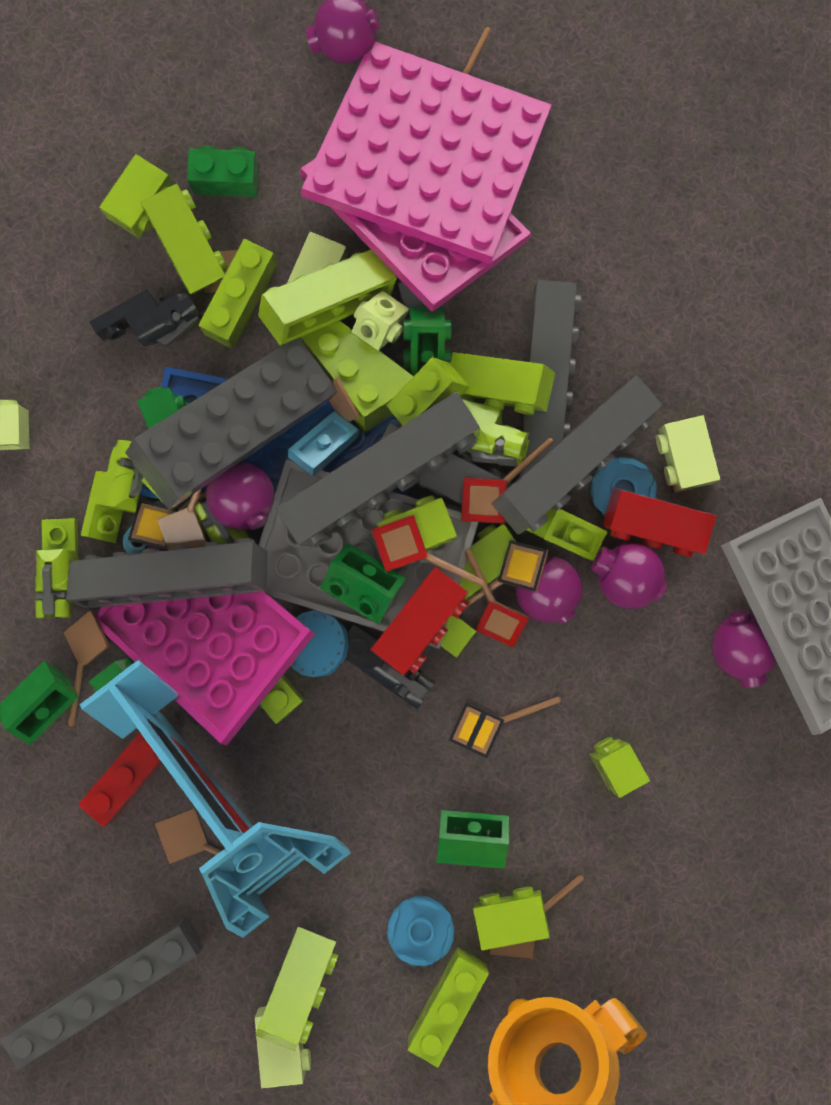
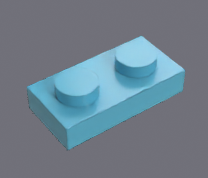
[288,411,359,476]

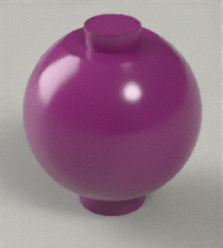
[306,0,380,64]
[206,462,275,530]
[591,543,667,609]
[515,557,583,624]
[711,610,777,688]

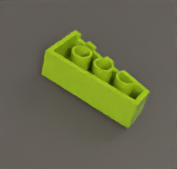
[299,320,414,433]

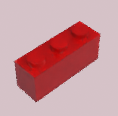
[602,487,717,557]
[370,566,470,676]
[78,732,163,827]

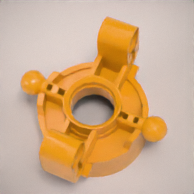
[488,997,647,1105]

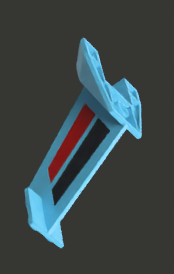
[80,660,351,938]

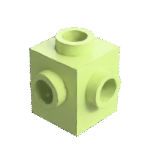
[352,291,409,351]

